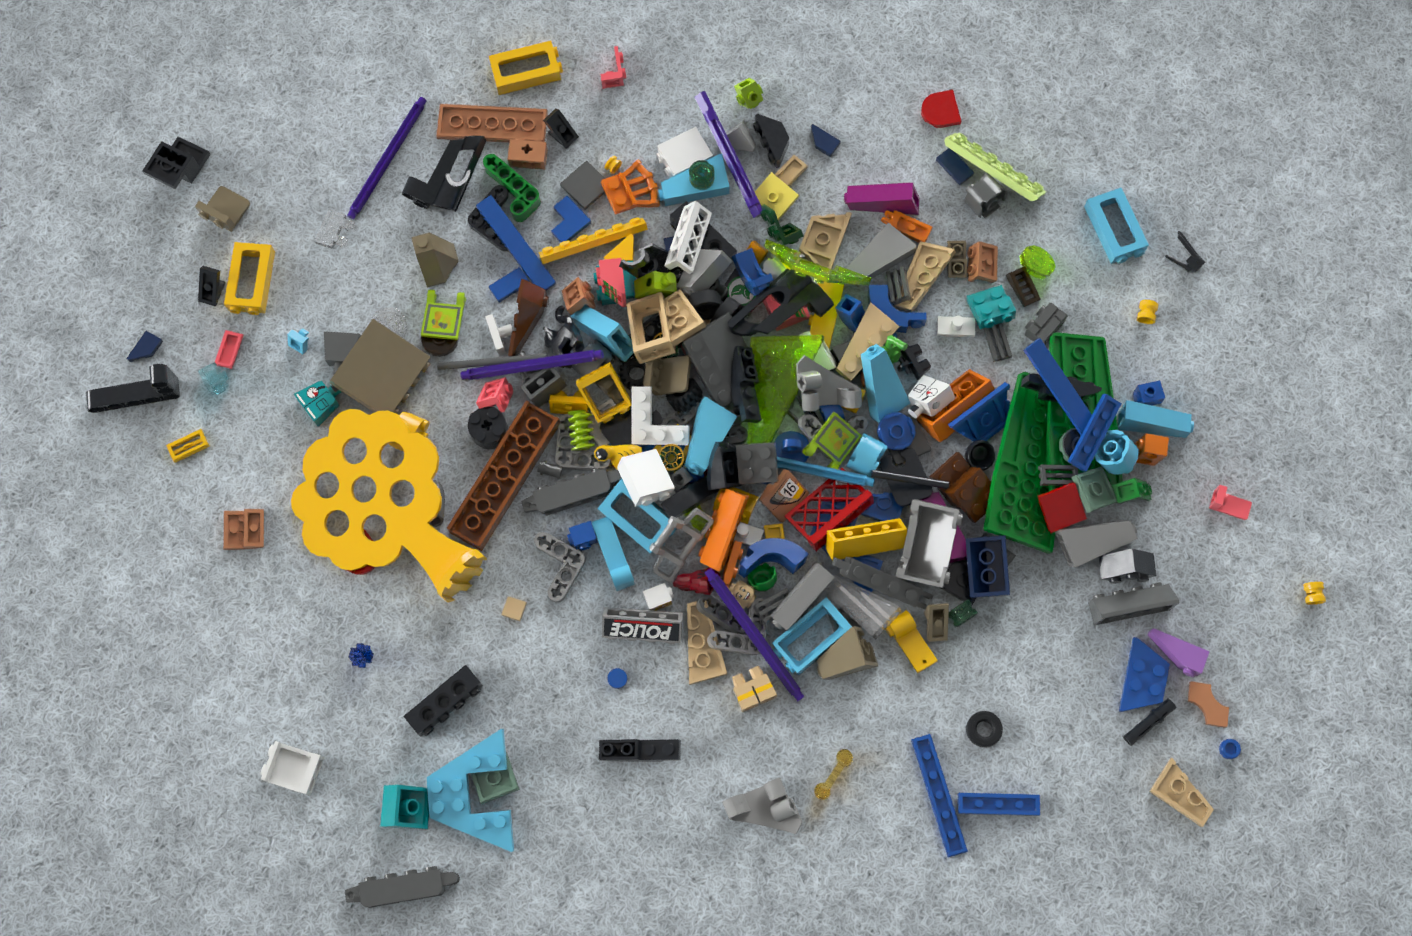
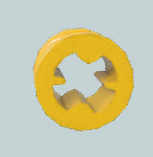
[604,156,622,174]

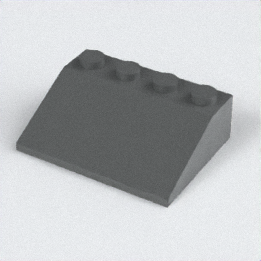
[681,312,765,407]

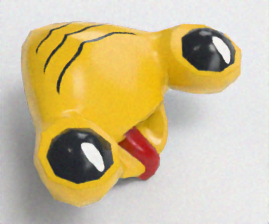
[594,445,642,470]

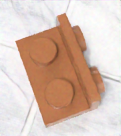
[967,241,998,283]
[561,277,596,315]

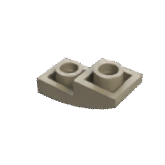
[947,241,967,278]

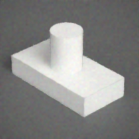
[485,314,513,356]
[937,316,975,338]
[734,522,764,546]

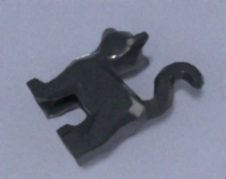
[543,305,585,369]

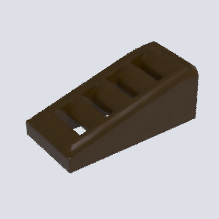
[1006,266,1041,307]

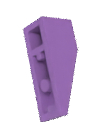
[1148,628,1210,677]

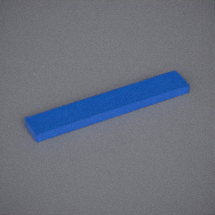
[476,195,556,290]
[1023,338,1092,435]
[911,734,968,857]

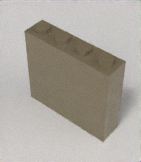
[329,319,431,414]

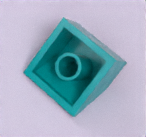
[380,784,429,829]

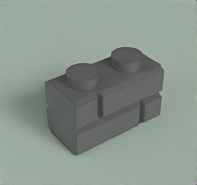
[1025,303,1068,345]

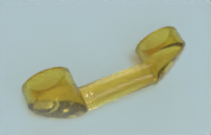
[814,749,853,800]

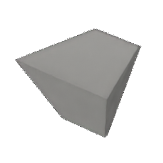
[726,120,756,152]

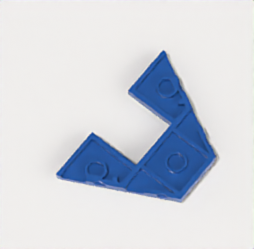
[810,492,903,598]

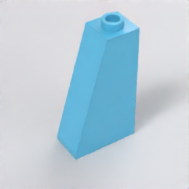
[658,154,729,206]
[570,305,634,362]
[861,344,910,423]
[684,396,737,476]
[1118,400,1194,438]

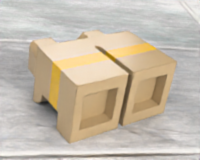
[732,666,777,712]

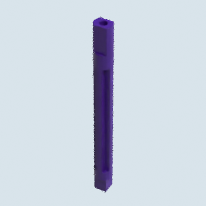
[694,91,762,218]

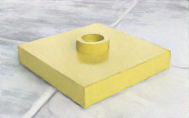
[755,172,800,221]

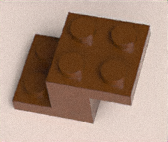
[929,452,991,523]

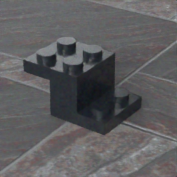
[142,136,211,189]

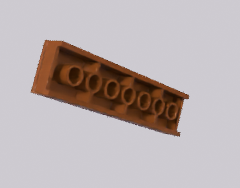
[447,400,561,551]

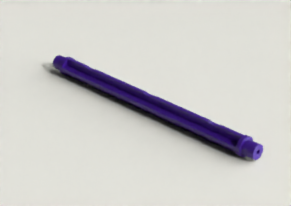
[347,97,427,220]
[460,350,604,380]
[704,568,804,702]

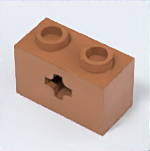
[507,138,548,170]

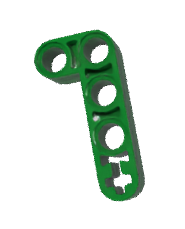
[483,154,541,222]

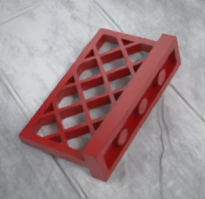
[784,468,874,552]

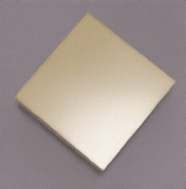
[501,596,527,622]

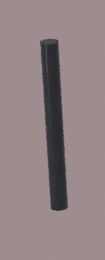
[871,470,949,489]

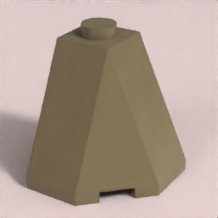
[411,232,459,288]
[817,626,878,680]

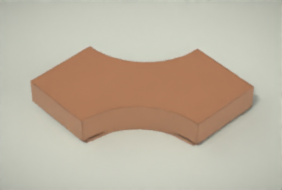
[1188,681,1229,728]

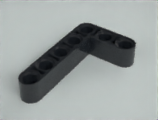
[86,364,180,413]

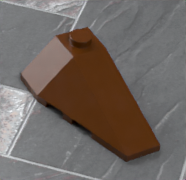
[508,279,549,357]

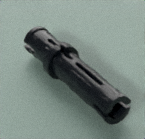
[1123,698,1177,746]

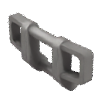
[649,508,713,582]

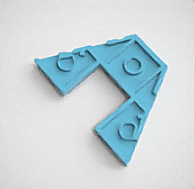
[426,729,514,852]

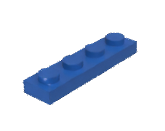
[1068,394,1122,471]
[958,793,1040,816]

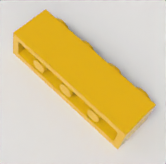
[806,275,845,349]
[826,518,907,561]

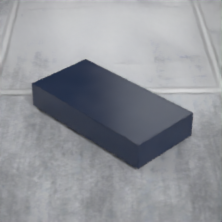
[936,148,974,186]

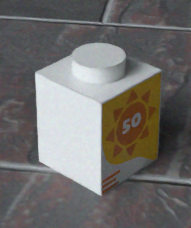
[643,583,674,611]

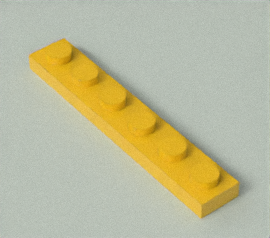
[538,217,648,264]

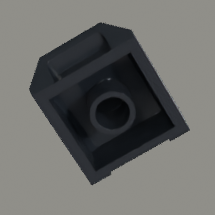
[707,441,742,490]

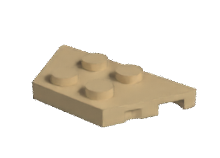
[799,212,852,276]

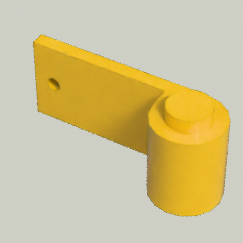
[885,610,938,673]

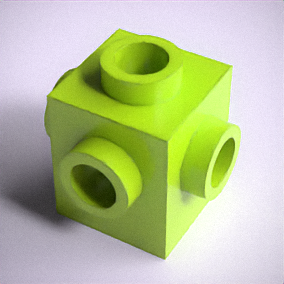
[734,78,763,109]

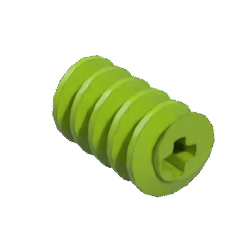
[568,410,595,451]

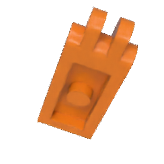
[881,210,932,243]
[722,541,744,588]

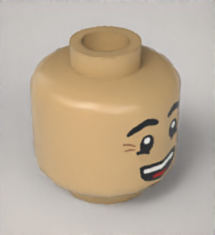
[728,580,756,609]

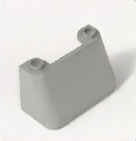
[896,499,963,588]

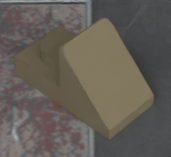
[595,374,632,404]
[924,603,949,642]

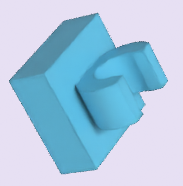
[287,329,309,355]

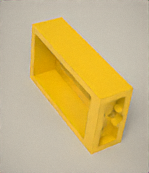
[489,41,563,95]
[224,242,275,315]

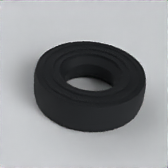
[966,711,1003,748]

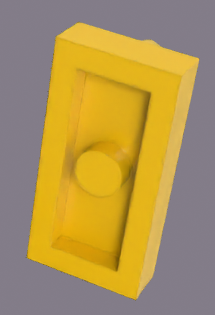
[549,390,589,414]

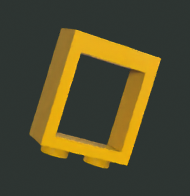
[576,362,632,423]

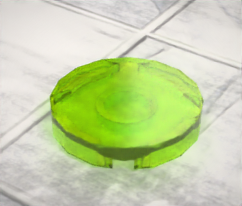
[1020,245,1055,279]

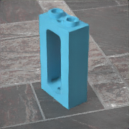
[1084,188,1149,264]
[598,479,677,553]
[772,597,852,675]

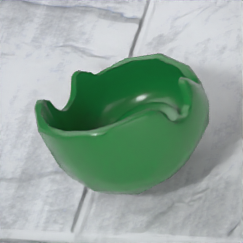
[747,563,777,591]

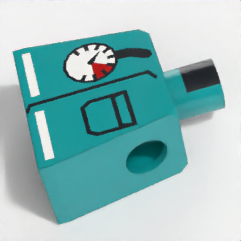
[294,381,342,426]

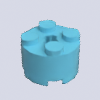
[1095,430,1139,475]
[846,433,888,478]

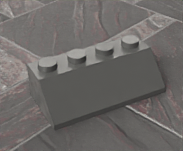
[1088,582,1180,625]

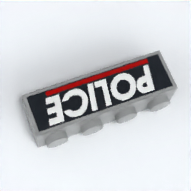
[602,607,683,644]

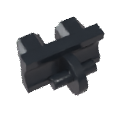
[897,344,931,380]

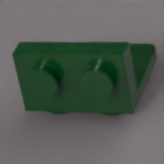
[760,204,804,246]

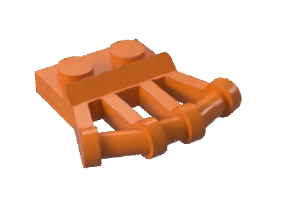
[601,159,660,215]

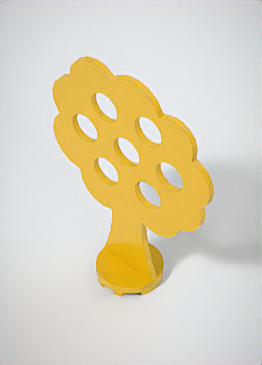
[291,409,487,602]

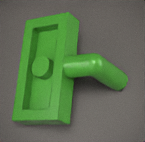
[882,335,908,364]

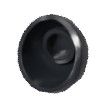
[965,440,995,471]

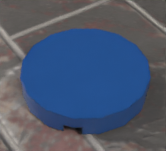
[877,412,916,451]

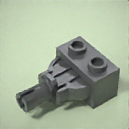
[515,351,567,408]

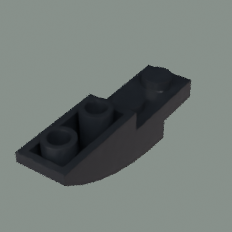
[731,346,762,423]
[1021,373,1102,402]
[599,739,681,762]

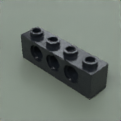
[670,201,737,261]
[403,665,483,737]

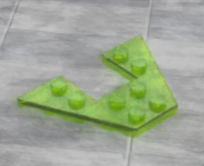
[764,239,871,285]

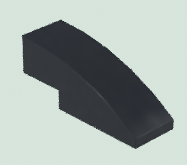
[661,476,719,518]

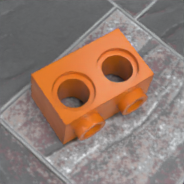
[1134,433,1169,466]

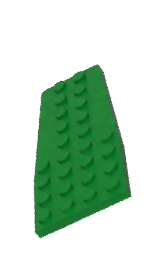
[1046,332,1123,503]
[983,371,1056,554]

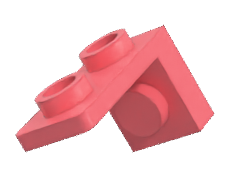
[600,46,626,89]
[1209,485,1252,520]

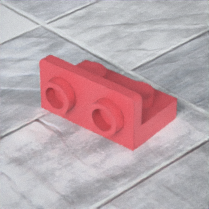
[476,377,513,413]

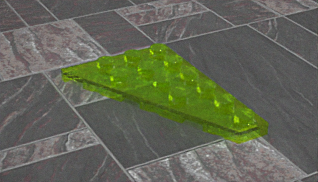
[747,335,824,444]

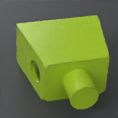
[634,271,677,299]

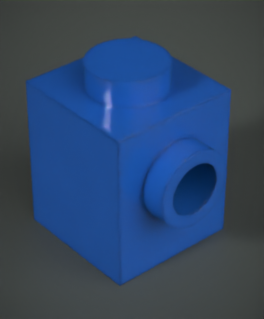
[1133,380,1165,406]
[567,520,598,551]

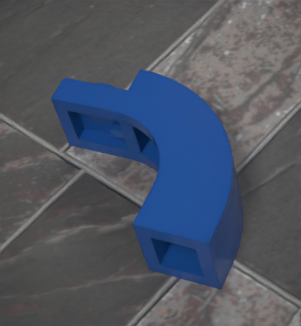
[731,248,774,296]
[868,285,927,333]
[835,294,898,346]
[738,538,809,578]

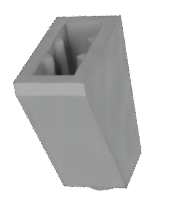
[676,249,732,298]

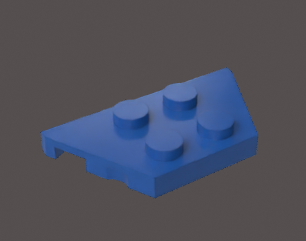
[948,382,1010,442]
[1119,637,1170,712]

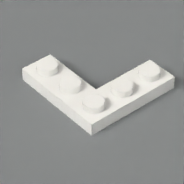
[632,386,690,445]

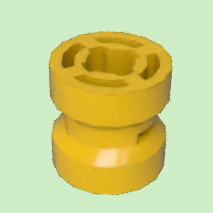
[1137,300,1159,324]
[1303,582,1326,605]

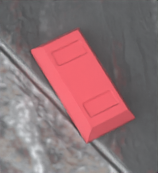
[214,330,244,369]

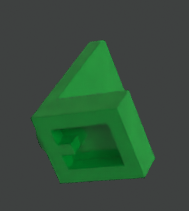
[1113,478,1152,504]

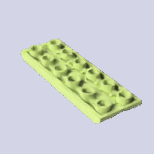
[944,133,1046,201]

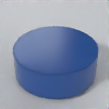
[607,668,628,689]
[1219,739,1241,759]

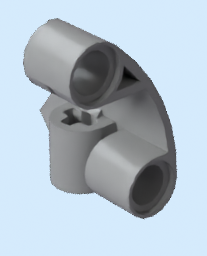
[796,355,862,411]
[722,778,802,834]

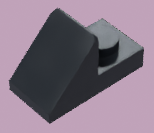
[543,108,579,149]
[198,266,225,306]

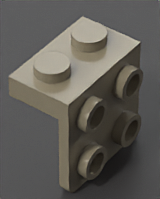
[195,186,250,232]
[643,355,691,396]

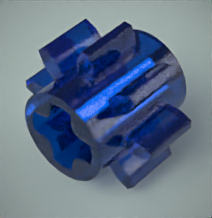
[348,643,374,668]

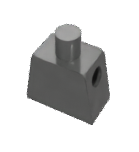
[324,332,361,375]

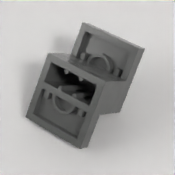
[734,442,779,484]

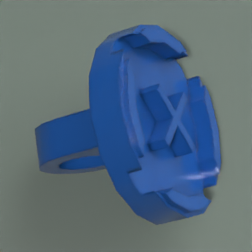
[774,431,809,462]

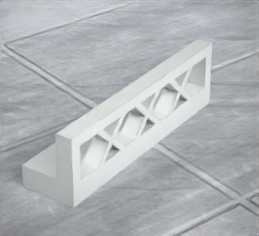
[665,201,712,274]

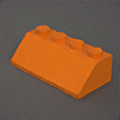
[916,369,995,442]
[698,488,749,571]

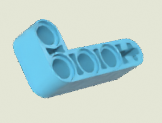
[591,517,635,591]

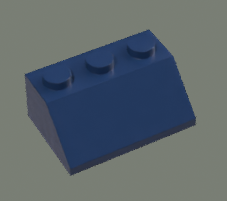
[965,535,1010,598]

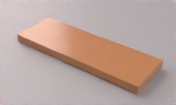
[436,104,548,143]

